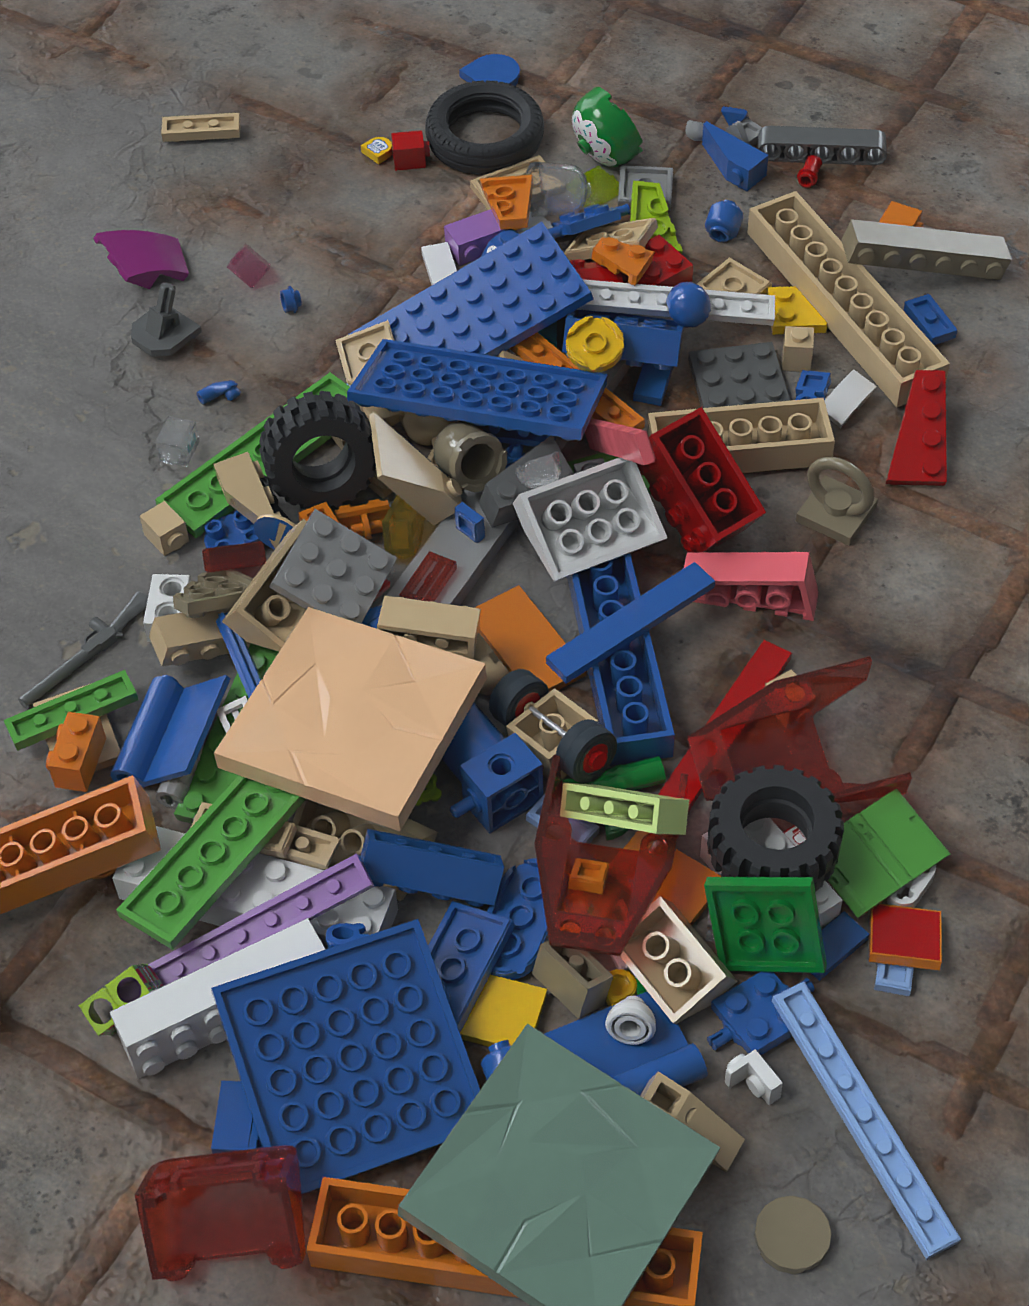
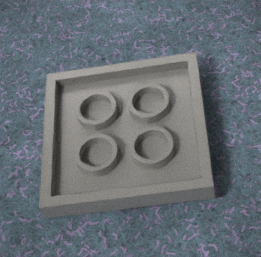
[269,509,397,624]

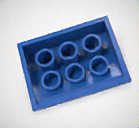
[562,309,684,370]

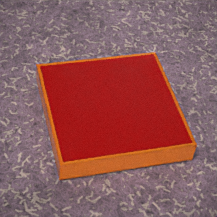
[869,904,942,971]

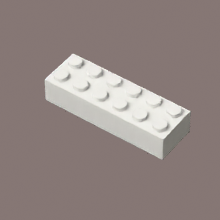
[110,918,326,1079]

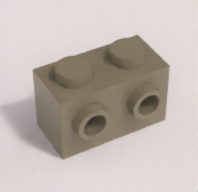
[532,932,613,1019]

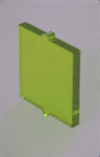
[564,165,619,207]

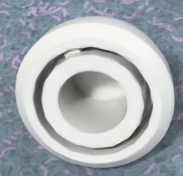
[605,996,656,1045]

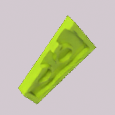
[630,180,683,254]

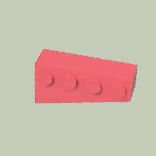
[683,551,819,621]

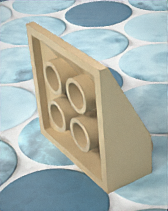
[369,412,462,526]

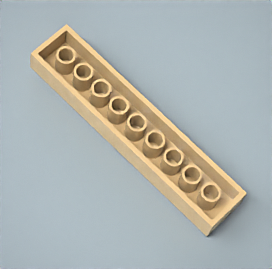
[747,191,950,407]

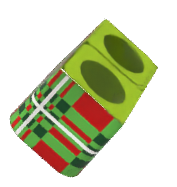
[78,964,163,1036]

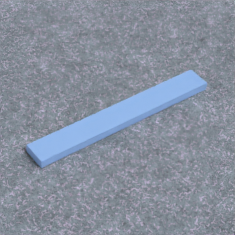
[772,982,961,1260]

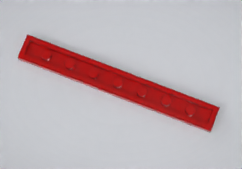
[651,640,792,843]

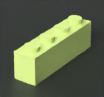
[560,783,689,835]

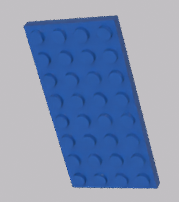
[348,222,594,356]
[347,339,608,441]

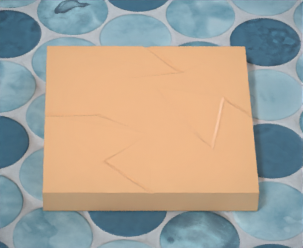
[214,607,487,831]

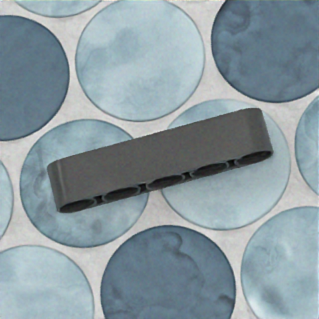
[758,126,887,165]

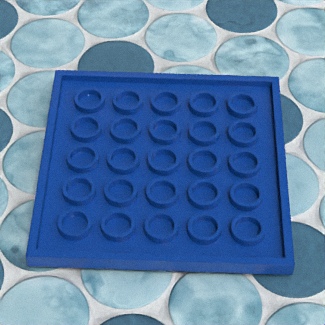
[211,919,480,1203]

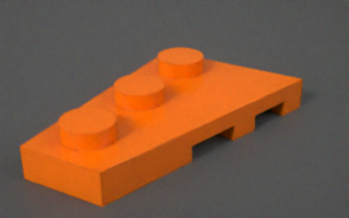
[480,175,534,230]

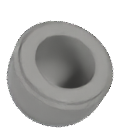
[685,120,704,141]

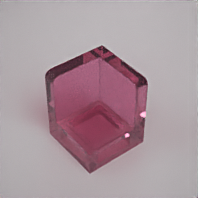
[227,243,270,288]

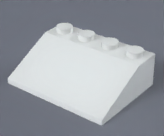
[513,458,667,582]

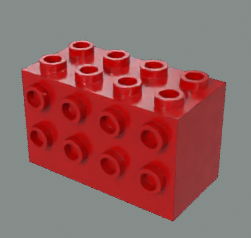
[636,407,767,553]

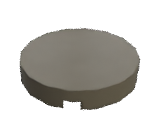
[754,1196,832,1274]

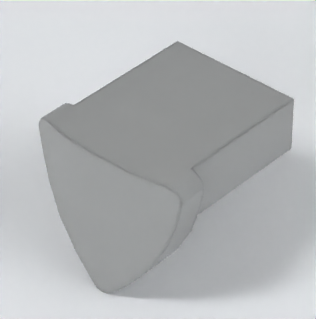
[725,118,762,146]

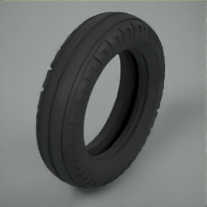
[425,80,544,175]

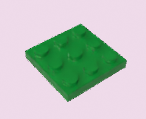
[704,877,827,973]

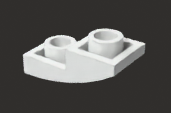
[824,370,877,428]

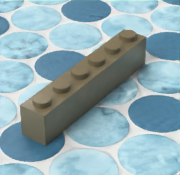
[841,219,1012,280]

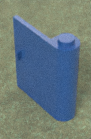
[110,675,231,787]
[544,992,708,1096]

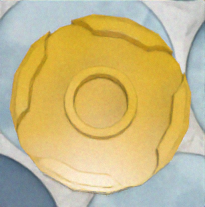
[566,316,624,373]

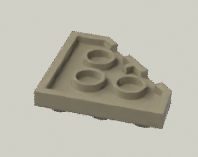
[173,568,253,618]

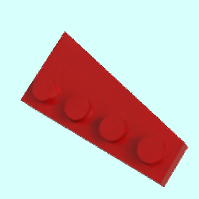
[885,370,947,486]

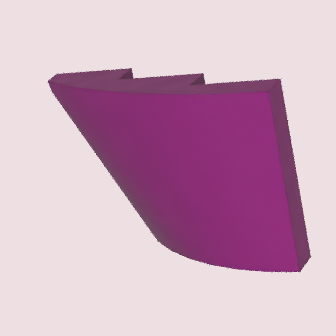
[93,230,189,289]

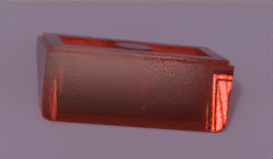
[202,541,267,573]

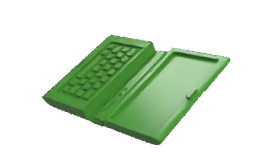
[828,789,951,918]

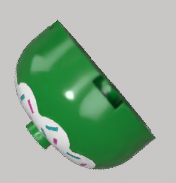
[572,87,643,167]

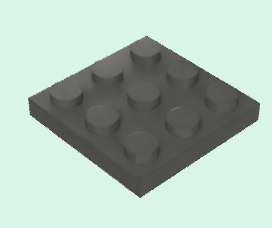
[688,342,790,408]

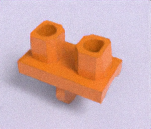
[334,499,393,540]

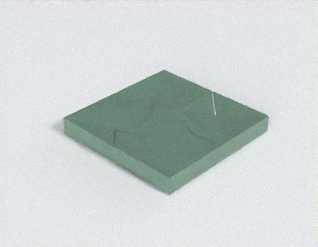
[398,1024,721,1306]

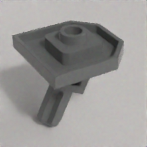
[131,283,202,356]

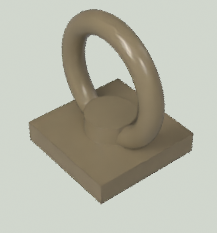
[795,457,878,546]

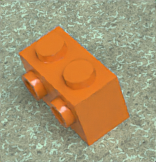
[46,712,106,792]

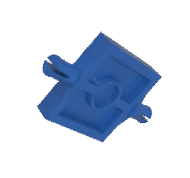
[548,204,631,238]
[707,971,815,1055]

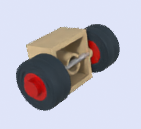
[489,669,617,785]

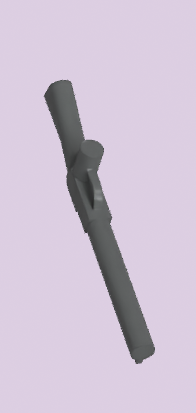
[18,592,148,709]

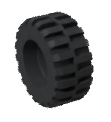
[259,391,377,510]
[707,765,844,892]

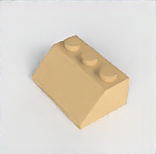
[609,896,738,1024]

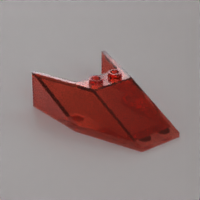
[687,656,912,803]
[534,755,688,956]

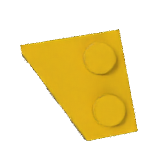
[767,286,827,335]

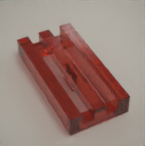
[399,551,457,602]

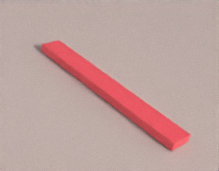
[585,418,655,465]

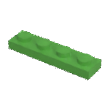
[3,670,139,751]

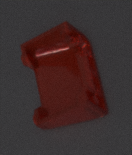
[134,1145,306,1281]

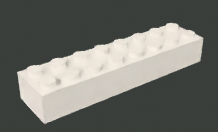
[112,826,398,949]

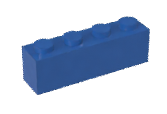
[360,829,504,907]

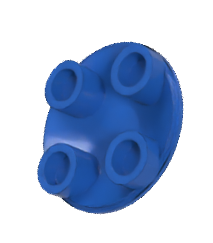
[204,510,262,559]

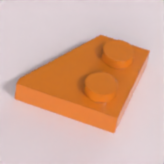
[591,237,654,286]

